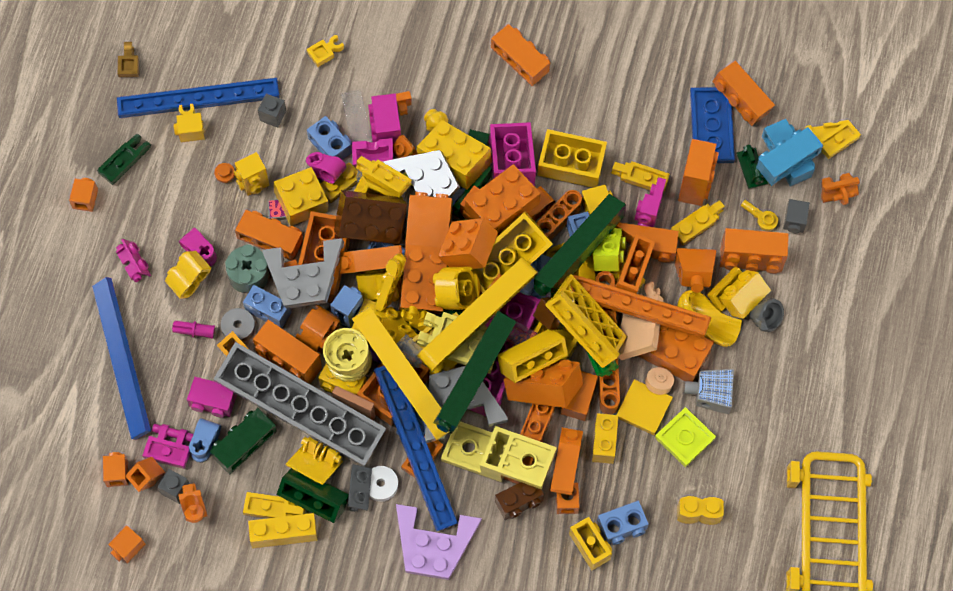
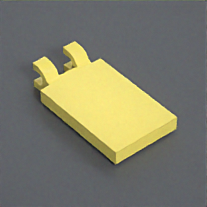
[417,312,494,373]

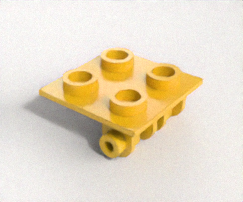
[374,306,418,345]
[285,437,343,485]

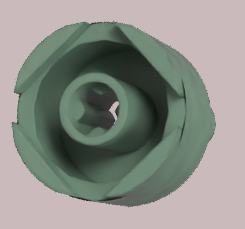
[225,244,269,293]

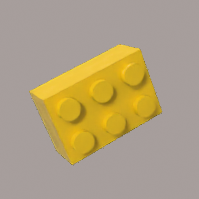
[417,120,492,190]
[537,129,607,188]

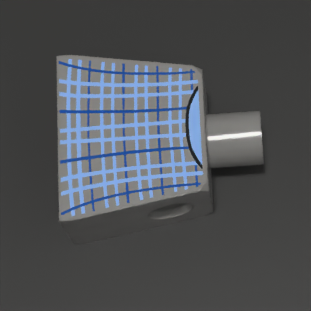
[684,369,734,414]

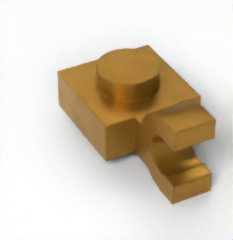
[117,42,139,77]

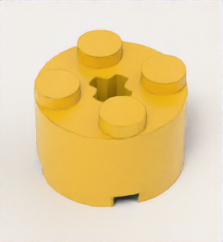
[433,267,480,310]

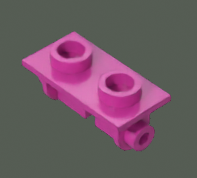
[116,239,151,282]

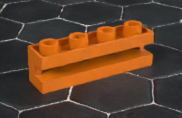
[504,403,555,484]

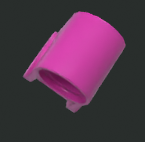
[306,152,347,184]
[178,227,217,266]

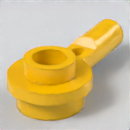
[741,200,778,231]

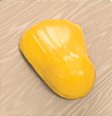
[677,290,742,347]

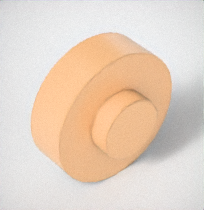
[645,367,674,395]

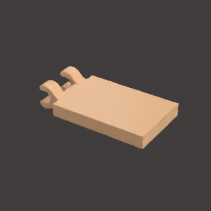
[618,282,663,360]

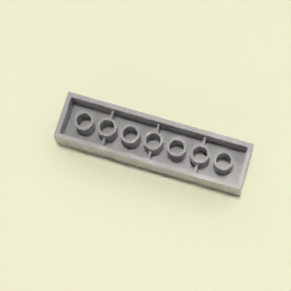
[213,342,386,467]

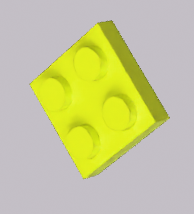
[655,407,716,467]

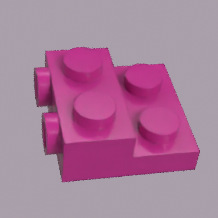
[634,177,666,227]

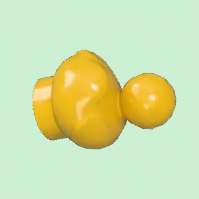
[424,109,449,132]

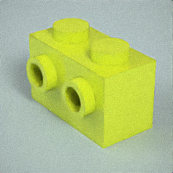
[593,228,626,271]

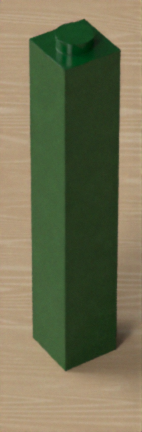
[534,194,626,298]
[433,311,516,434]

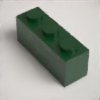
[210,408,277,475]
[276,468,349,523]

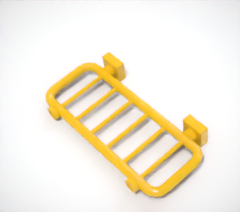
[786,451,873,591]

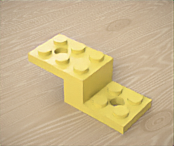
[441,421,557,489]

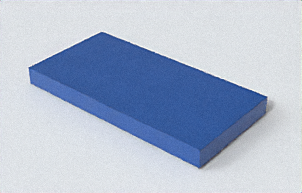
[690,87,735,163]

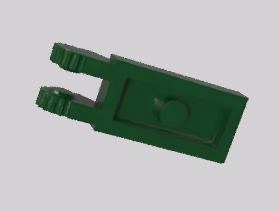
[97,134,151,185]

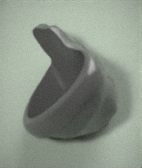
[749,298,784,332]

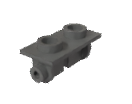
[348,464,372,512]

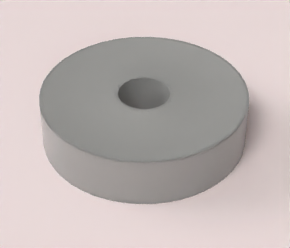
[221,308,255,342]

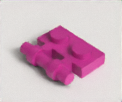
[142,424,194,469]

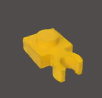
[306,35,344,67]
[401,306,428,331]

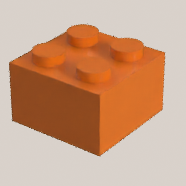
[438,218,498,269]

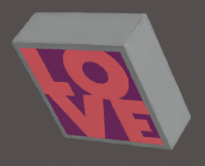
[268,199,287,220]

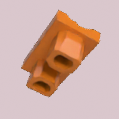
[821,173,860,205]
[179,483,208,523]

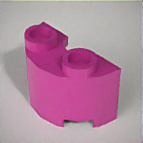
[352,138,393,173]

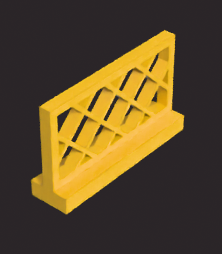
[545,274,627,368]

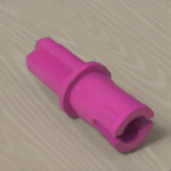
[172,321,215,339]

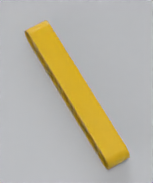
[417,257,538,372]
[352,306,449,440]

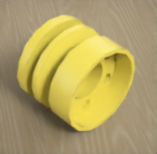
[323,328,372,382]

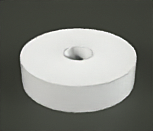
[369,466,398,502]

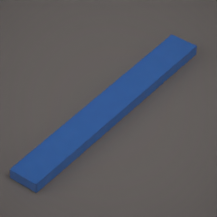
[117,78,280,118]
[92,277,151,440]
[374,366,458,532]

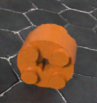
[295,304,340,354]

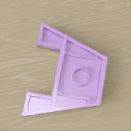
[396,504,482,580]

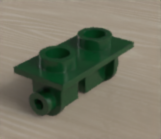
[736,145,768,189]

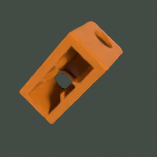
[675,248,716,293]

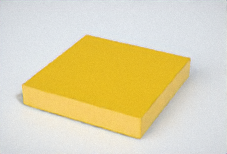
[617,379,673,436]

